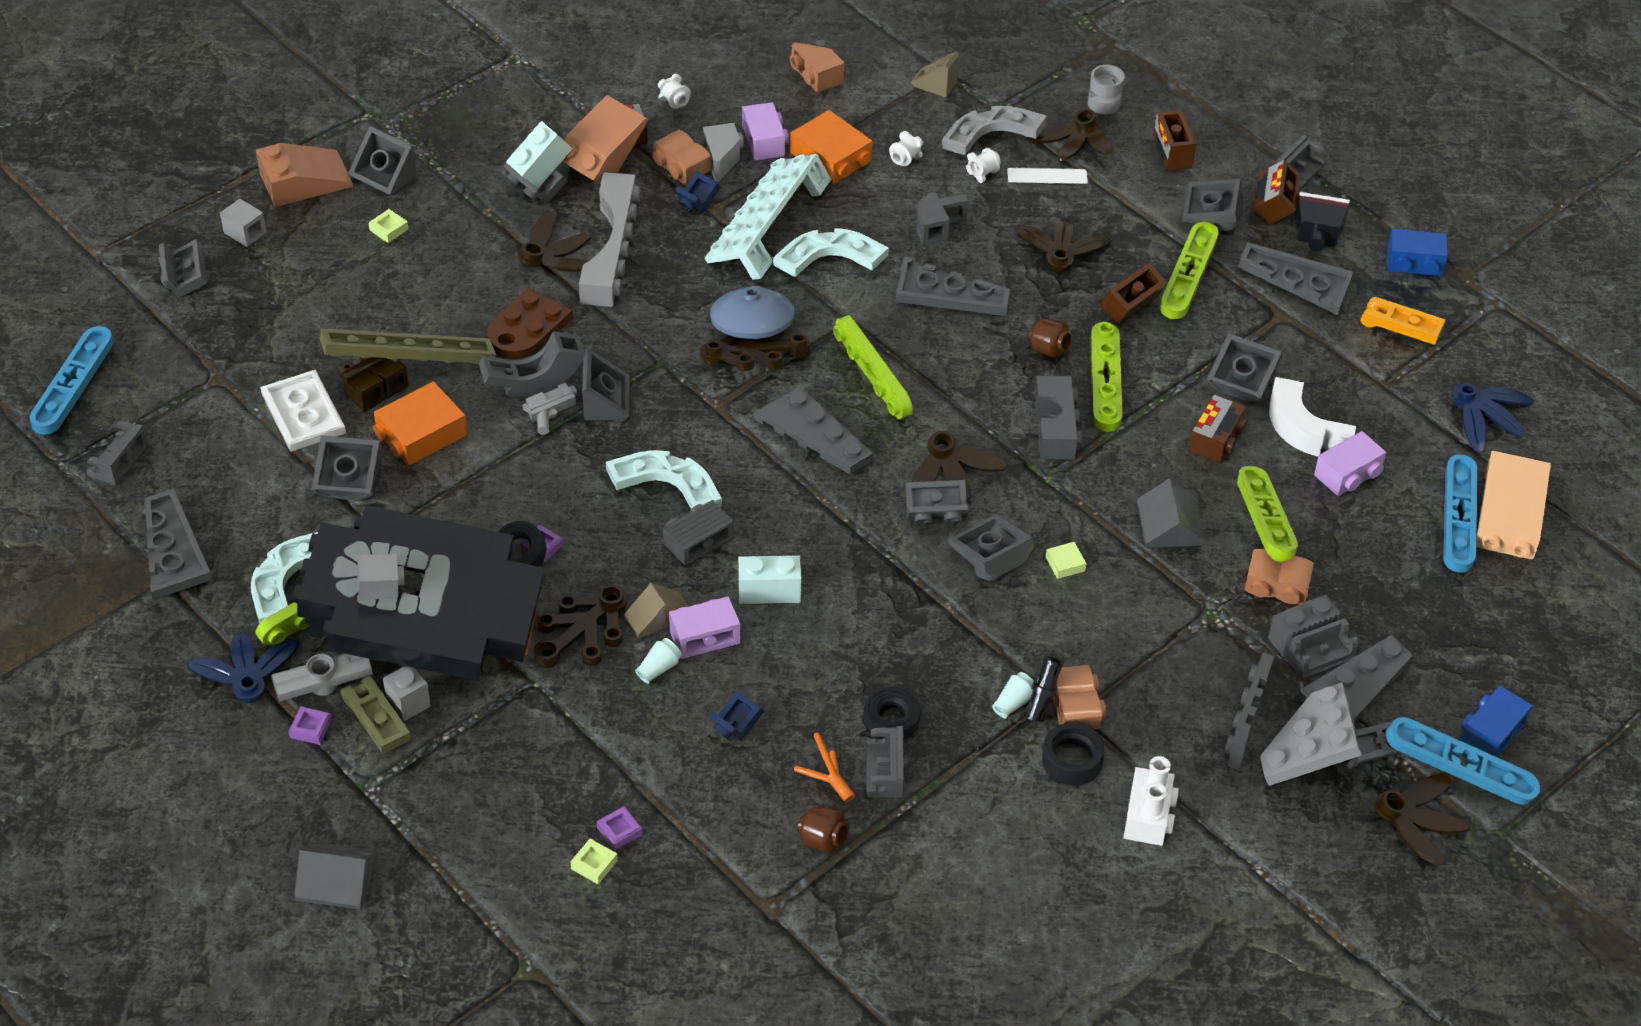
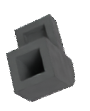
[916,192,968,245]

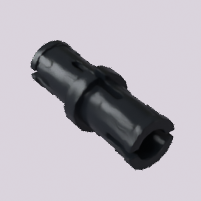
[1024,656,1064,722]

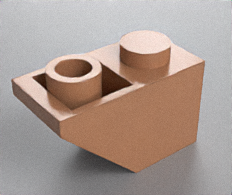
[790,42,845,93]

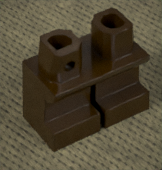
[338,357,409,412]

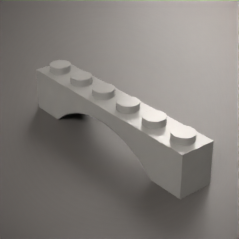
[579,172,640,307]

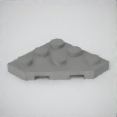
[1260,683,1362,786]

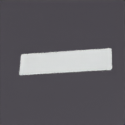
[1007,168,1088,184]

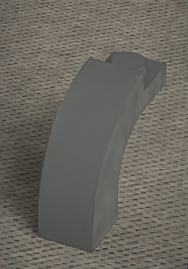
[479,331,585,397]

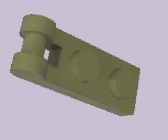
[340,676,411,754]

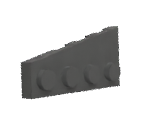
[1239,242,1353,315]
[896,256,1010,316]
[754,386,873,474]
[145,489,212,600]
[1297,635,1413,723]
[1225,652,1275,770]

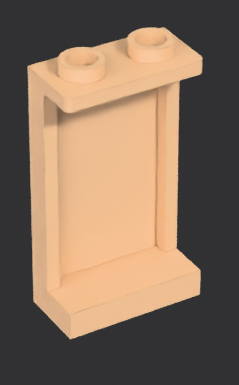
[1476,451,1551,559]

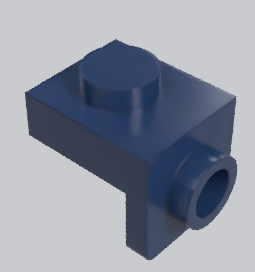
[675,172,721,213]
[709,690,764,741]

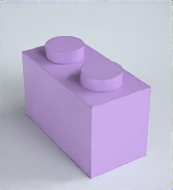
[742,102,789,161]
[1314,431,1386,496]
[669,596,740,659]

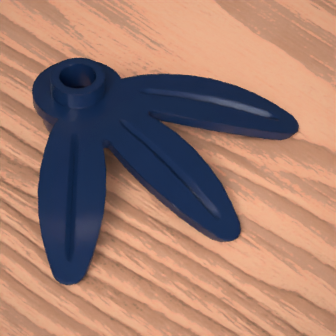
[1452,384,1534,452]
[187,632,298,703]

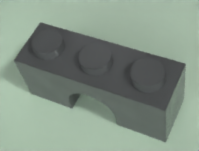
[1035,376,1082,459]

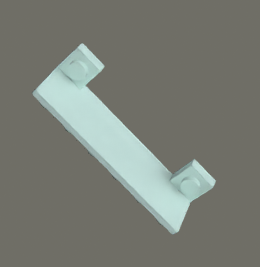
[704,154,831,280]

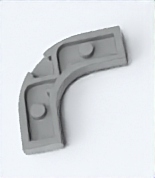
[942,106,1047,155]

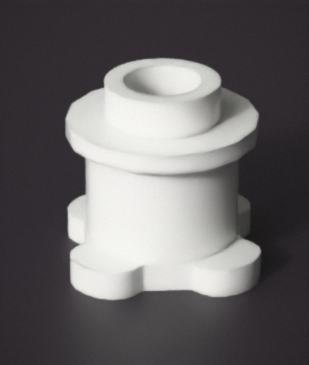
[658,74,691,109]
[889,131,923,166]
[966,148,1001,183]

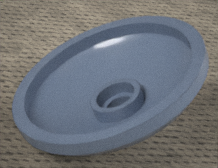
[710,286,795,339]

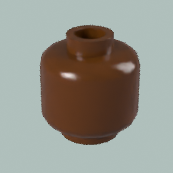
[1028,318,1073,357]
[798,806,850,853]

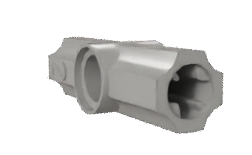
[271,654,373,702]

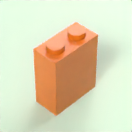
[790,110,873,184]
[373,381,468,466]

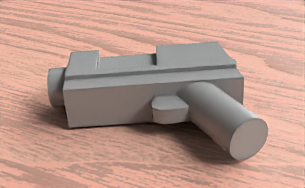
[523,383,577,435]

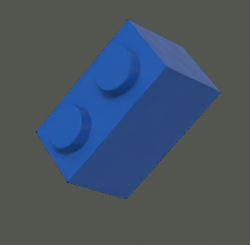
[1387,228,1447,276]
[1461,685,1533,758]

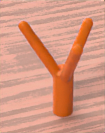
[794,733,855,803]

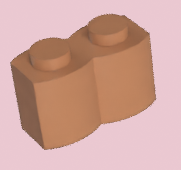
[652,130,711,184]
[1244,549,1314,604]
[1052,665,1106,730]

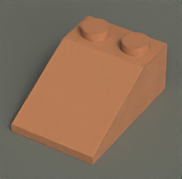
[562,95,649,184]
[256,143,353,207]

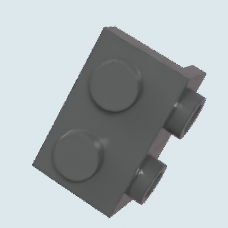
[503,162,568,204]
[158,239,208,298]
[905,480,969,524]

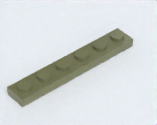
[320,329,496,365]

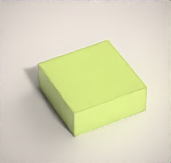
[369,209,409,243]
[1046,542,1086,579]
[570,839,618,884]

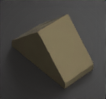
[910,51,959,98]
[624,583,689,639]

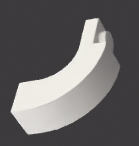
[1269,377,1356,456]

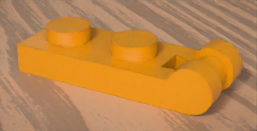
[1361,297,1445,345]

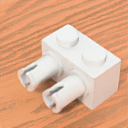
[1123,756,1179,846]

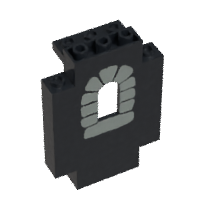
[293,505,544,681]

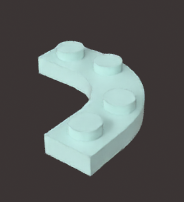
[773,228,889,277]
[606,450,722,509]
[251,532,318,624]

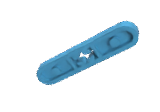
[29,326,113,435]
[1443,455,1477,572]
[1386,717,1540,805]

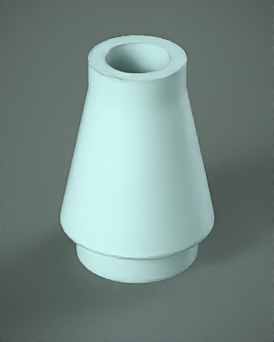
[635,638,682,684]
[992,672,1034,718]

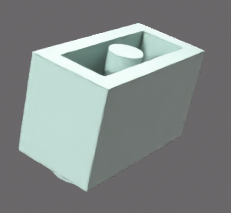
[506,121,573,189]
[738,556,801,604]

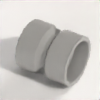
[1088,65,1125,114]

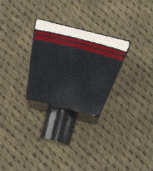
[1295,191,1350,251]

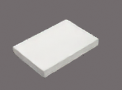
[260,370,346,452]

